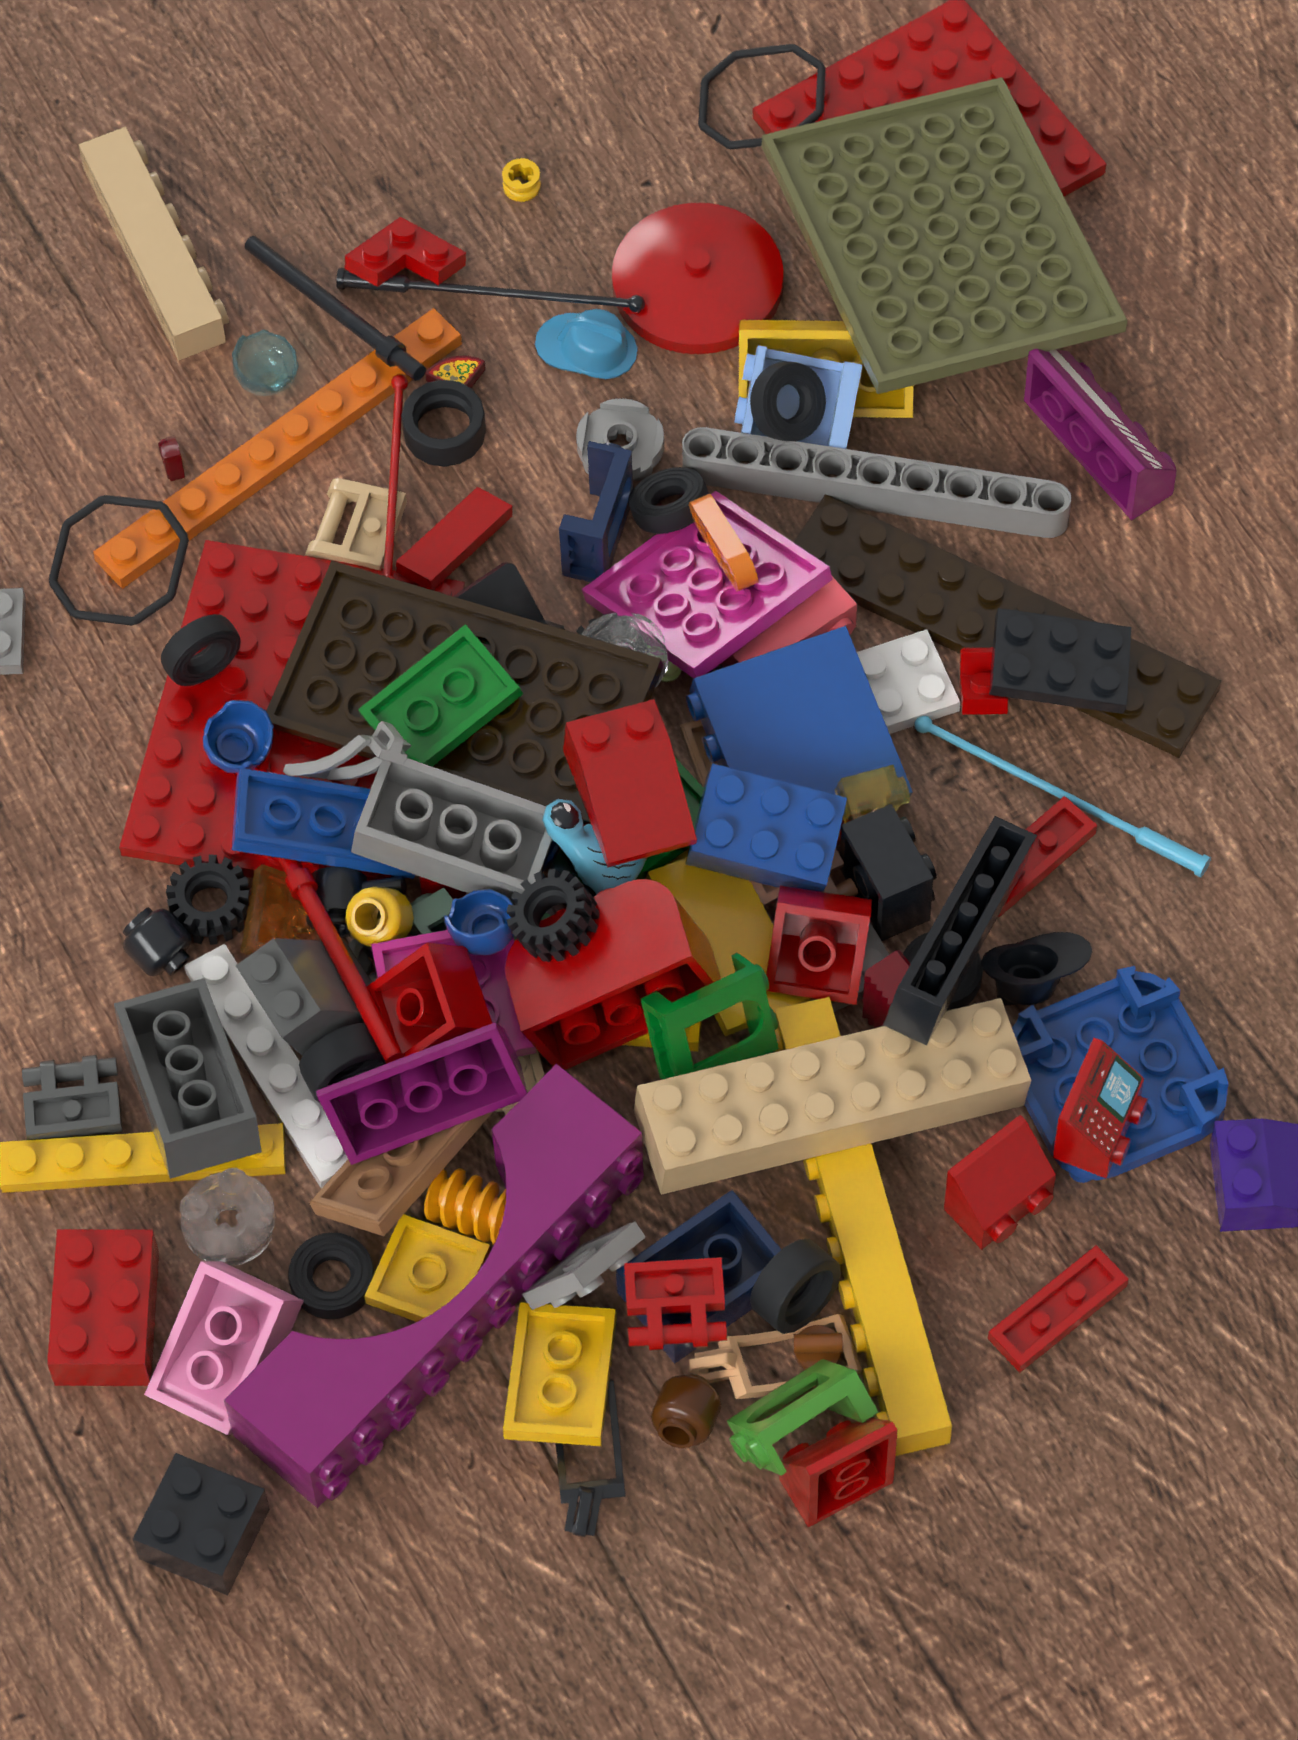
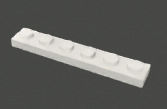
[184,944,348,1189]

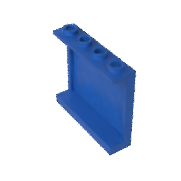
[686,626,913,820]

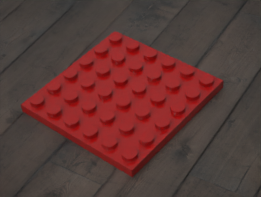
[753,0,1107,197]

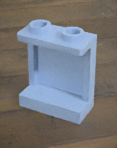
[734,345,862,449]

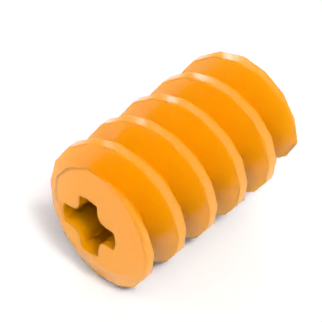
[424,1168,506,1245]

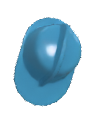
[535,309,638,379]

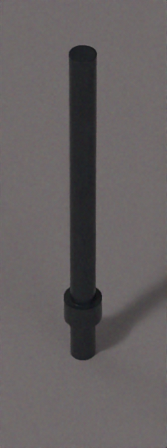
[244,236,426,381]

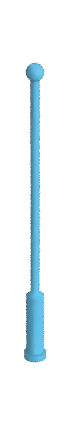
[915,716,1211,878]

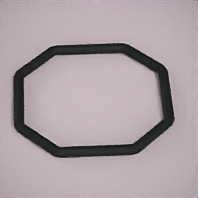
[698,44,826,150]
[49,495,189,626]

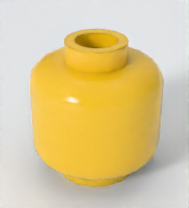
[345,887,414,947]

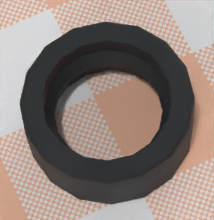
[401,380,486,467]
[299,1023,386,1102]
[750,1238,841,1334]

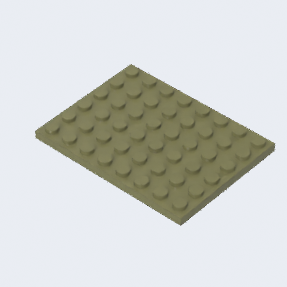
[762,77,1127,394]

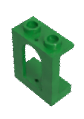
[641,953,779,1079]

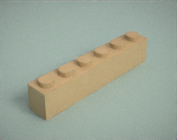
[78,127,229,361]

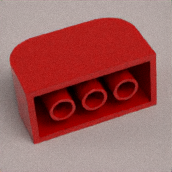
[505,879,721,1070]

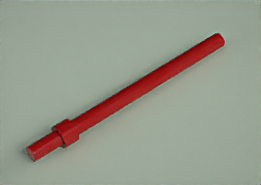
[277,857,404,1064]

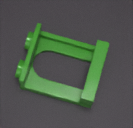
[727,1359,879,1476]

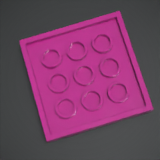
[582,491,833,678]

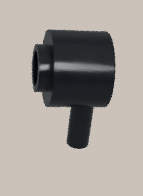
[306,867,407,938]

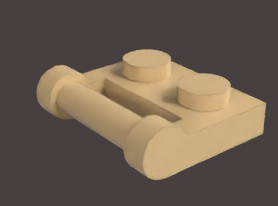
[305,478,407,570]

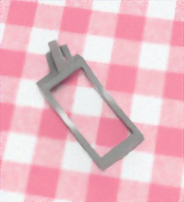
[283,721,412,781]

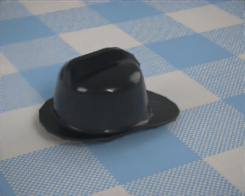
[981,932,1093,1006]

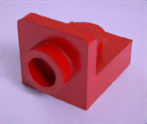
[959,647,1008,715]

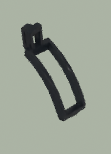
[556,1379,626,1537]

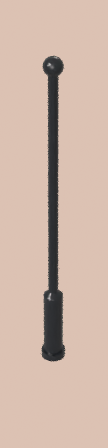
[336,268,645,312]

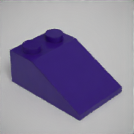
[1210,1118,1298,1232]

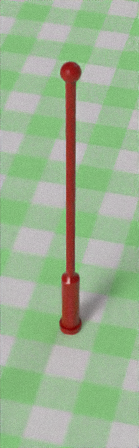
[383,374,408,579]

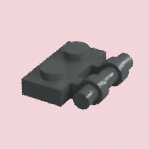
[22,1055,123,1140]

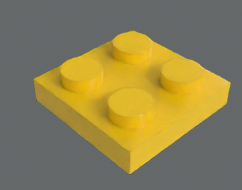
[364,1214,491,1322]

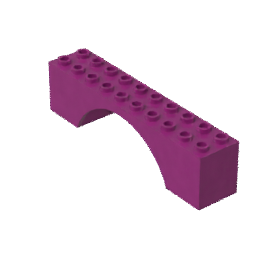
[224,1064,644,1509]

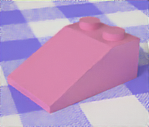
[144,1261,304,1435]

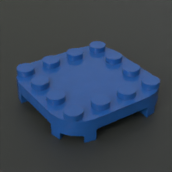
[1012,966,1229,1183]

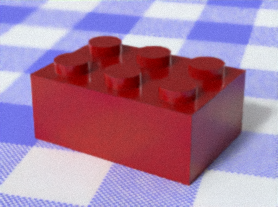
[47,1229,159,1386]

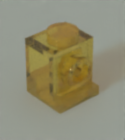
[834,765,910,823]

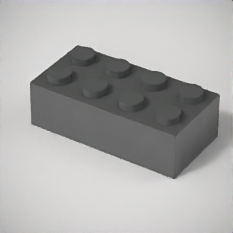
[114,978,262,1179]

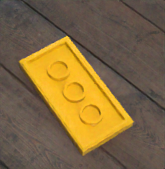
[646,858,811,1036]

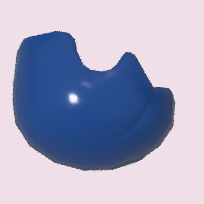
[203,700,274,773]
[444,889,514,955]

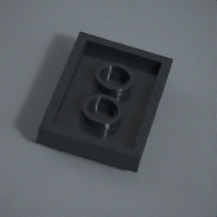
[989,608,1132,714]

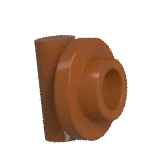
[794,1325,843,1370]

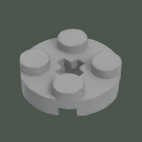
[576,399,664,481]

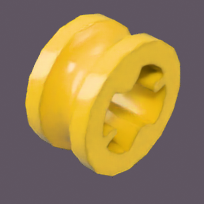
[502,158,541,202]

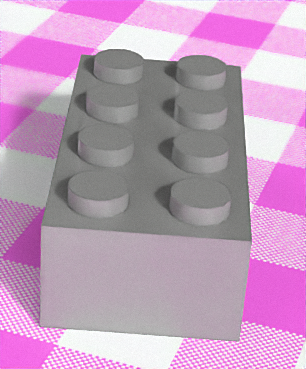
[351,758,553,905]

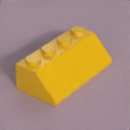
[738,320,914,418]

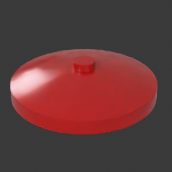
[612,203,784,354]

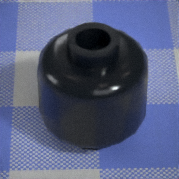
[123,907,192,977]

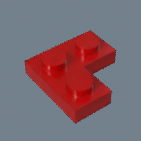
[345,217,466,287]

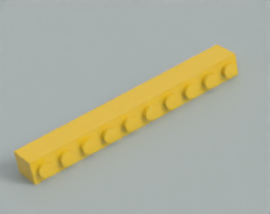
[773,997,952,1456]

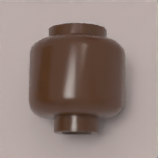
[651,1374,721,1449]

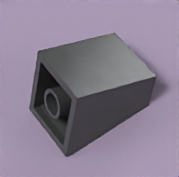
[236,938,372,1056]

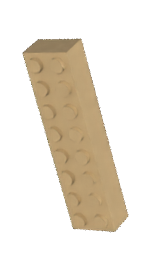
[634,998,1031,1195]

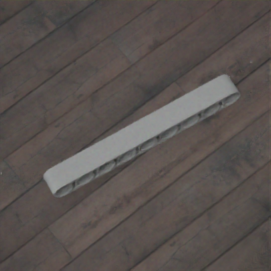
[682,427,1071,538]

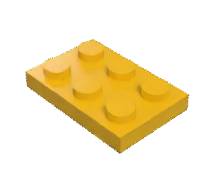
[503,1302,616,1446]

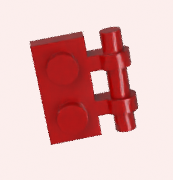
[624,1257,727,1351]

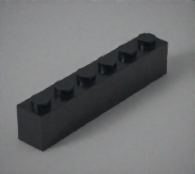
[883,816,1037,1046]

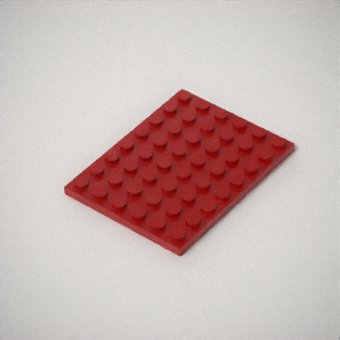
[119,540,465,883]

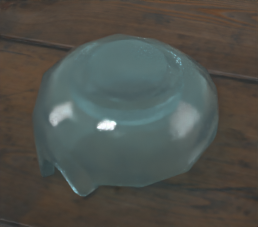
[231,329,299,396]

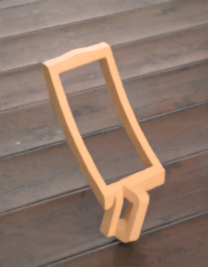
[689,1314,862,1399]

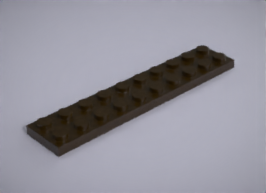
[794,494,1221,758]

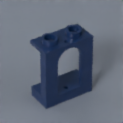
[559,441,633,582]

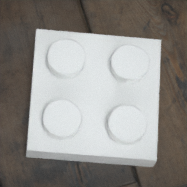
[857,629,960,734]

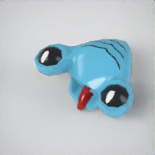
[542,799,647,894]

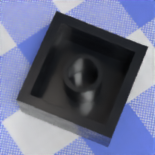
[840,804,937,941]
[132,1453,270,1596]

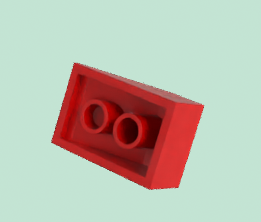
[563,699,697,868]
[779,1418,898,1528]

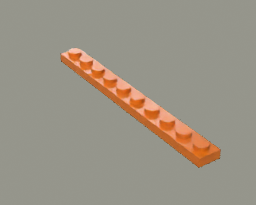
[93,308,462,589]

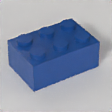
[686,763,847,892]

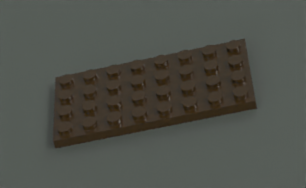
[266,561,664,825]

